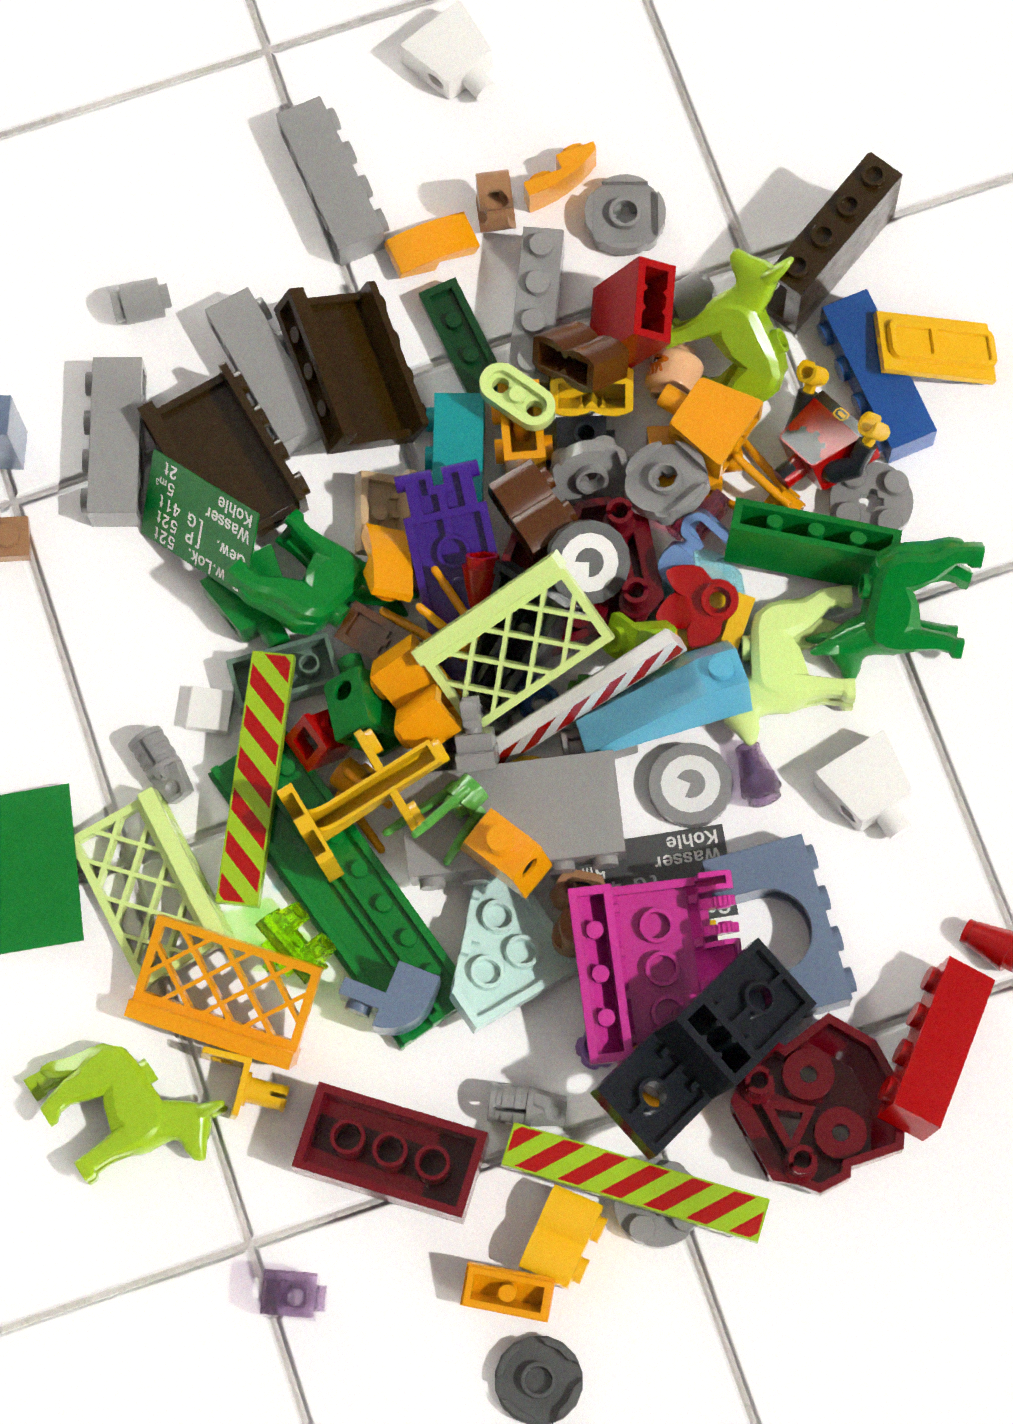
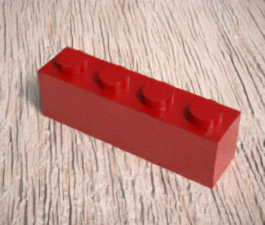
[877,956,995,1141]

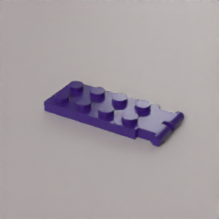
[394,459,498,681]

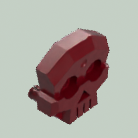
[501,496,664,657]
[730,1013,905,1196]

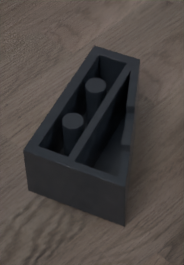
[468,560,581,715]

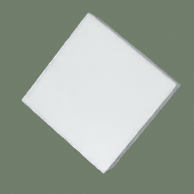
[185,686,235,735]

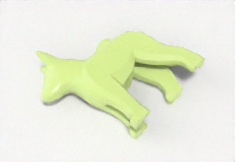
[719,585,856,746]

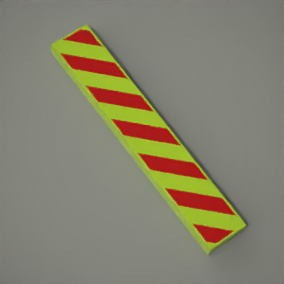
[215,650,296,909]
[501,1122,770,1244]

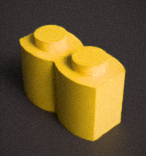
[550,367,634,416]
[518,1184,608,1290]

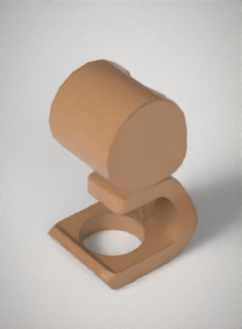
[475,169,517,233]
[549,869,605,958]

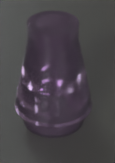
[735,742,782,808]

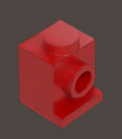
[285,709,352,772]

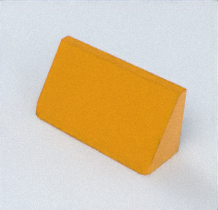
[460,1261,556,1323]

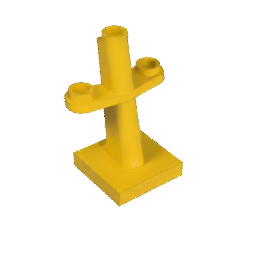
[276,728,450,882]

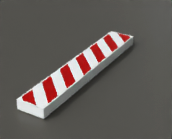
[452,628,687,769]

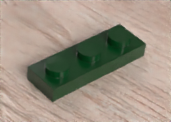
[418,277,498,393]

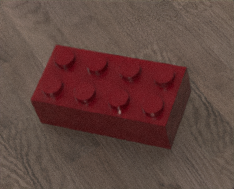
[291,1081,490,1225]

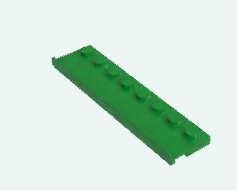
[208,730,457,1051]

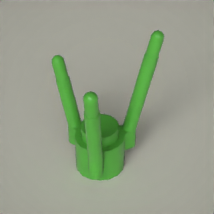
[382,773,489,866]

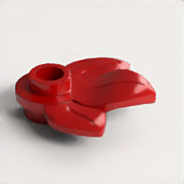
[655,565,739,648]

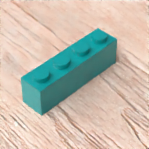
[425,393,486,502]

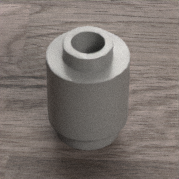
[672,272,717,321]
[109,277,172,325]

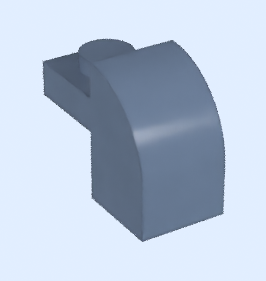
[338,961,442,1036]

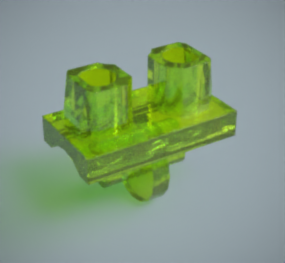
[255,901,336,984]

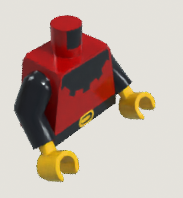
[773,360,890,490]

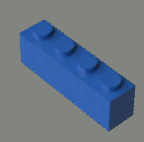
[816,289,937,464]

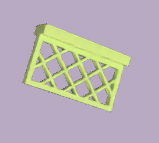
[411,549,615,727]
[74,786,236,988]

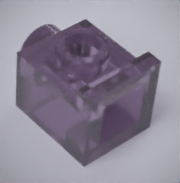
[260,1269,328,1322]

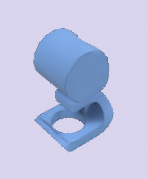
[658,508,729,584]

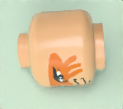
[645,344,704,402]

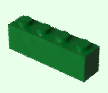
[723,497,903,588]

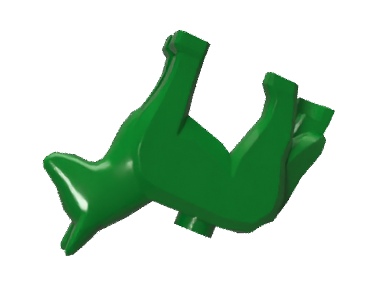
[223,509,419,636]
[805,536,985,680]

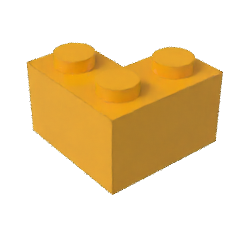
[370,633,463,750]

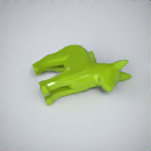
[665,248,794,402]
[23,1043,228,1186]

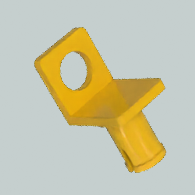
[200,1046,290,1120]

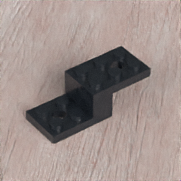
[590,937,817,1160]

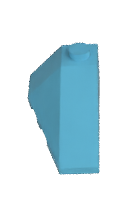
[575,640,753,753]

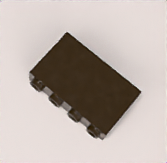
[766,152,903,334]
[273,281,429,455]
[137,361,311,539]

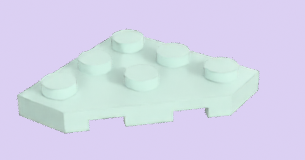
[449,876,578,1034]

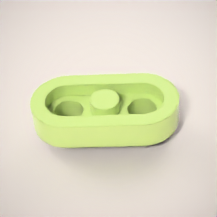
[479,362,555,431]

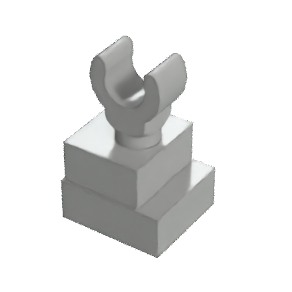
[455,695,500,773]

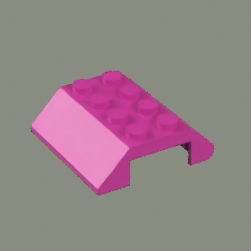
[567,869,742,1065]

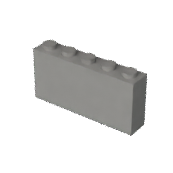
[400,750,627,891]

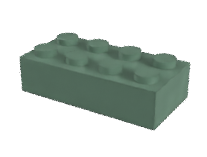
[226,632,340,716]

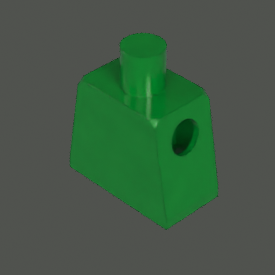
[200,543,291,648]
[324,653,402,758]

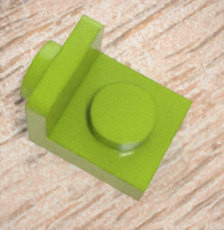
[602,612,677,666]

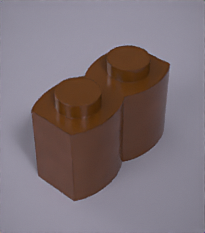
[532,321,629,393]
[488,459,579,562]

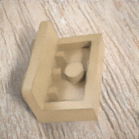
[355,469,417,556]

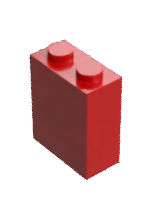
[590,256,676,369]

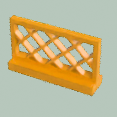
[124,914,324,1070]

